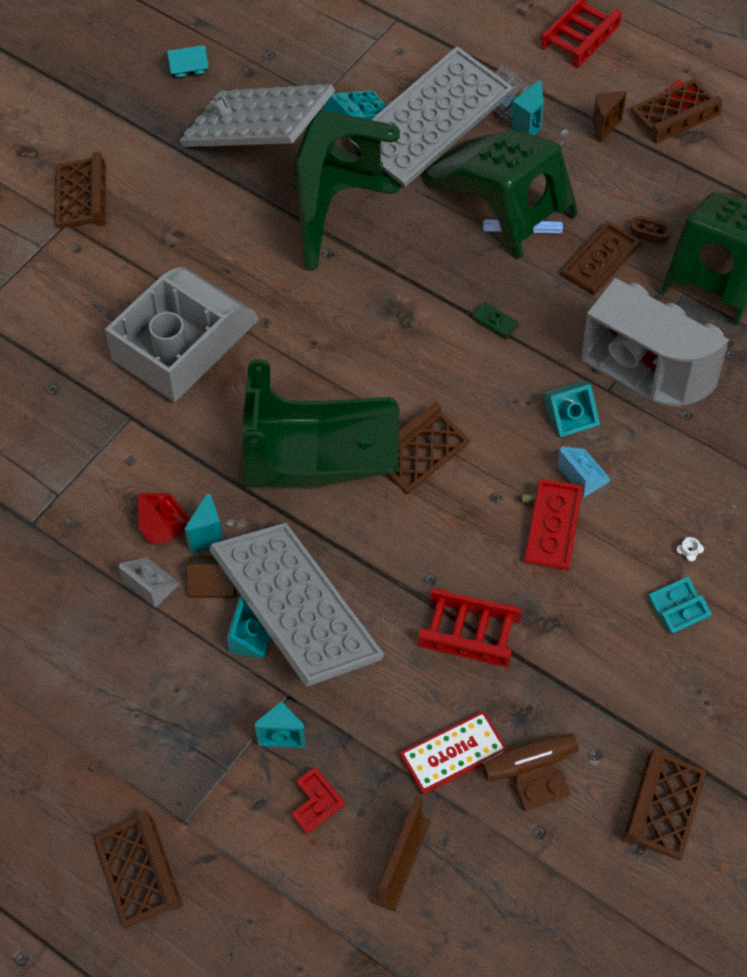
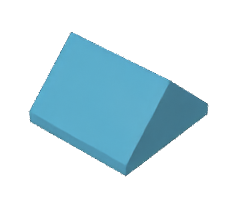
[557,447,611,498]

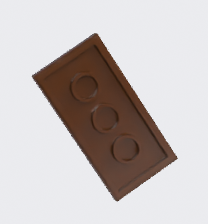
[560,221,641,296]

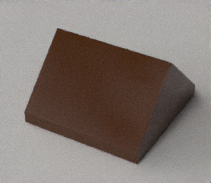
[593,91,627,143]
[187,556,235,598]

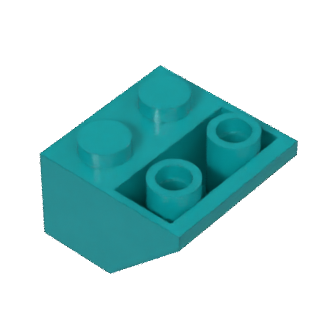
[511,80,544,135]

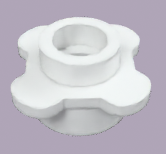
[676,537,704,562]

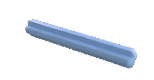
[483,219,563,234]

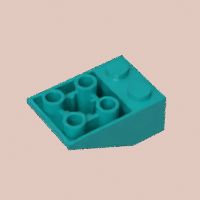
[323,90,388,120]

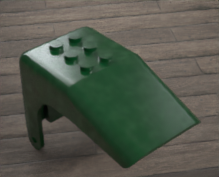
[293,110,400,270]
[422,130,578,259]
[662,192,747,324]
[239,359,399,488]

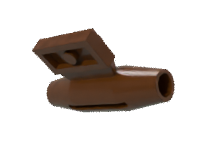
[481,733,579,811]

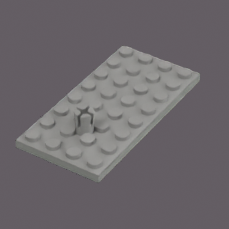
[349,46,513,187]
[179,84,335,147]
[209,523,384,687]

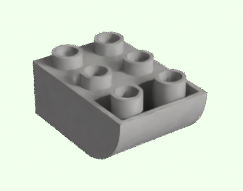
[105,267,258,402]
[581,278,729,406]

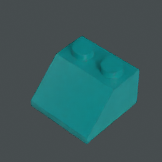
[167,45,209,77]
[542,380,600,438]

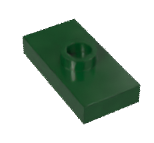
[472,302,518,339]

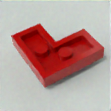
[291,767,345,835]

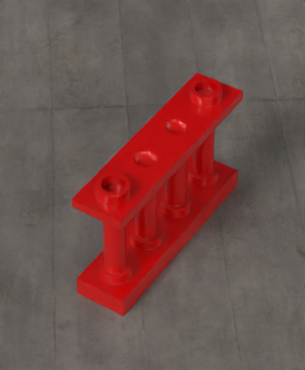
[541,0,622,69]
[418,589,522,668]

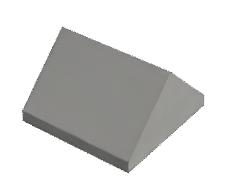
[119,557,179,608]

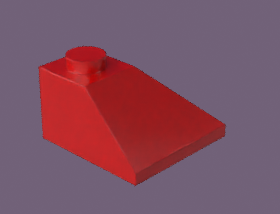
[138,493,191,544]

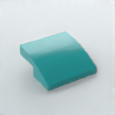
[647,576,712,634]

